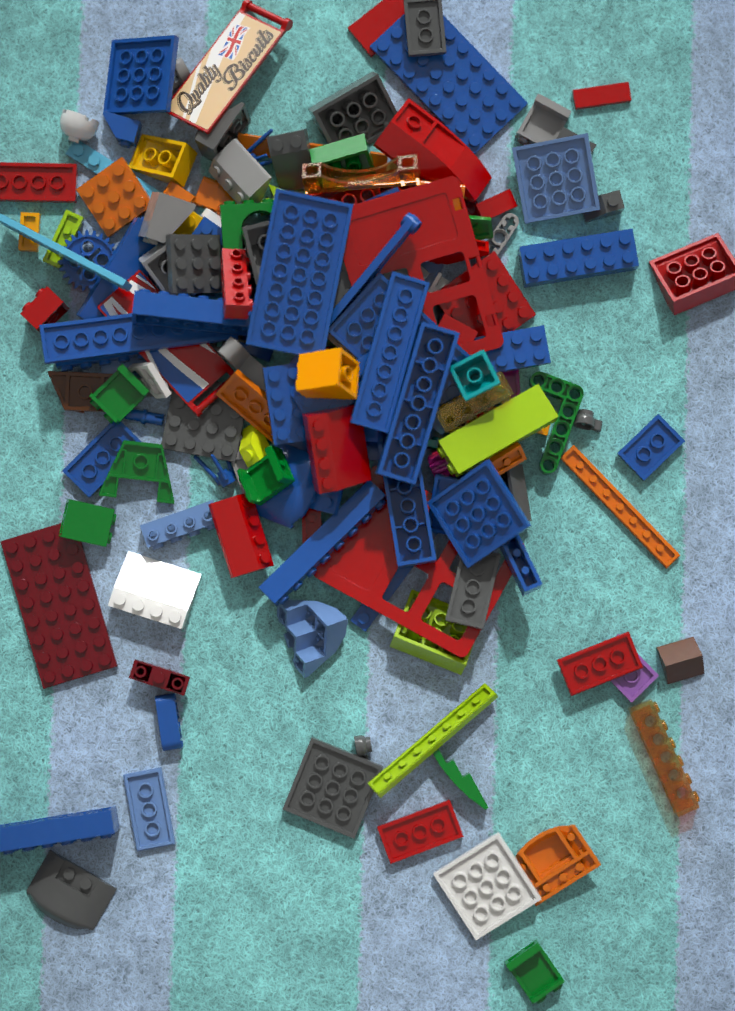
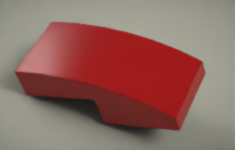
[474,189,517,218]

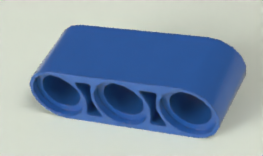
[155,693,183,751]

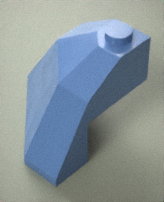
[277,600,348,678]

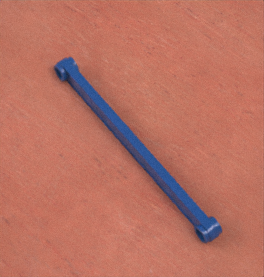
[289,213,422,364]

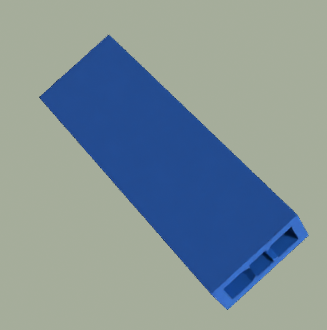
[76,216,159,319]

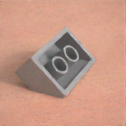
[208,138,272,204]

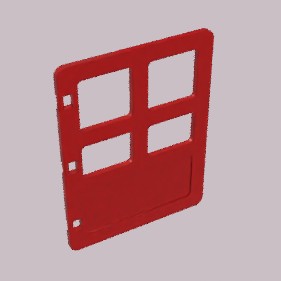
[343,176,504,356]
[314,465,525,658]

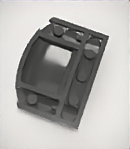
[26,850,117,930]

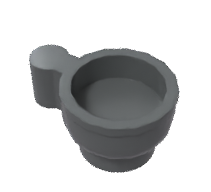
[573,409,603,432]
[354,735,372,759]

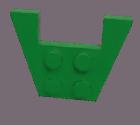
[99,440,174,504]

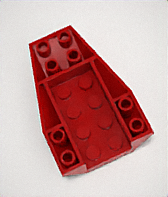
[373,98,492,203]

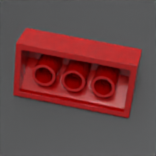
[209,493,274,578]

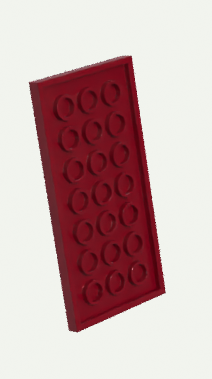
[0,523,118,689]

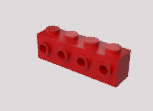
[220,248,253,319]

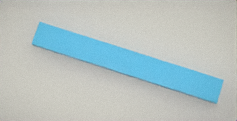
[0,213,132,291]

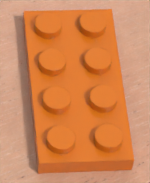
[216,369,273,443]

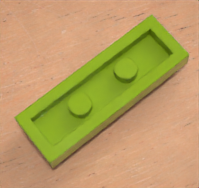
[42,210,84,269]

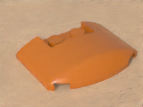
[515,825,601,906]

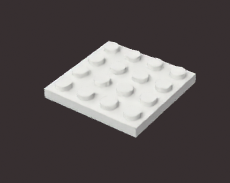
[433,832,542,940]

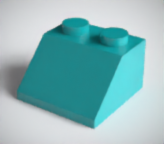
[449,349,501,401]

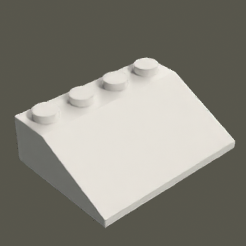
[108,551,202,629]

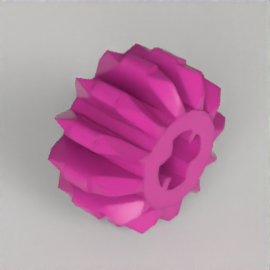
[428,451,455,477]

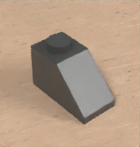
[583,190,625,223]

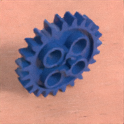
[57,230,115,292]

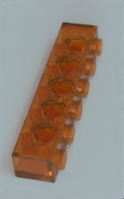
[628,699,700,817]

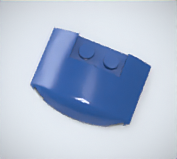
[255,444,316,529]

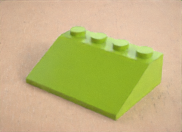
[389,589,474,675]

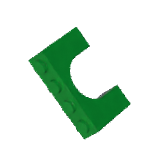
[220,199,274,249]

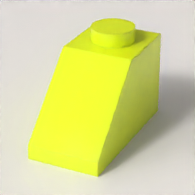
[239,424,269,468]

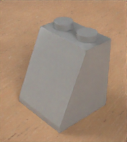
[138,192,196,246]

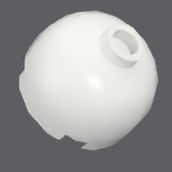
[60,109,99,143]

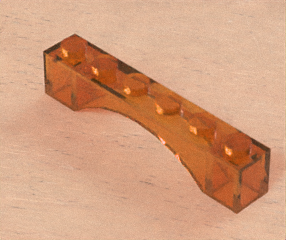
[302,154,420,194]

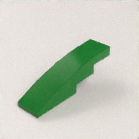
[433,749,488,810]

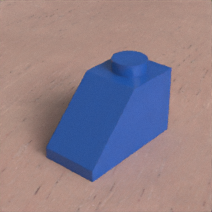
[103,111,142,148]

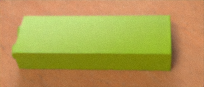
[436,384,559,478]

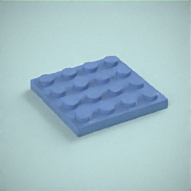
[512,133,601,223]

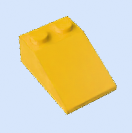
[129,134,198,187]

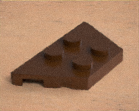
[48,371,113,412]

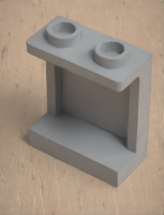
[515,93,572,145]

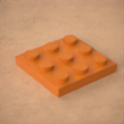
[76,157,150,237]

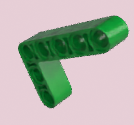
[529,371,584,475]

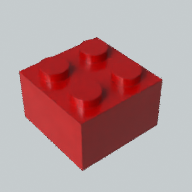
[20,286,70,332]

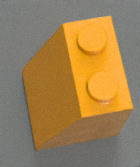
[295,348,360,400]

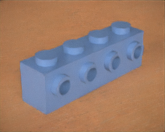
[140,500,216,550]

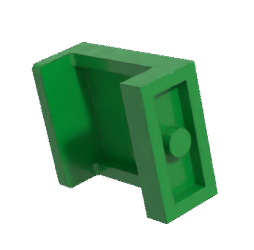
[89,364,150,425]
[237,445,295,505]
[58,499,116,547]
[504,940,565,1004]

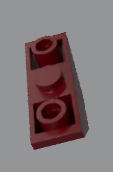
[129,659,190,696]

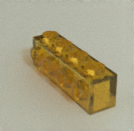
[436,372,514,433]

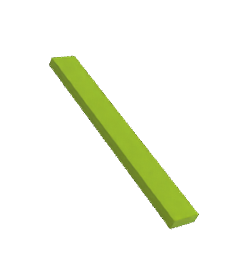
[367,683,498,798]

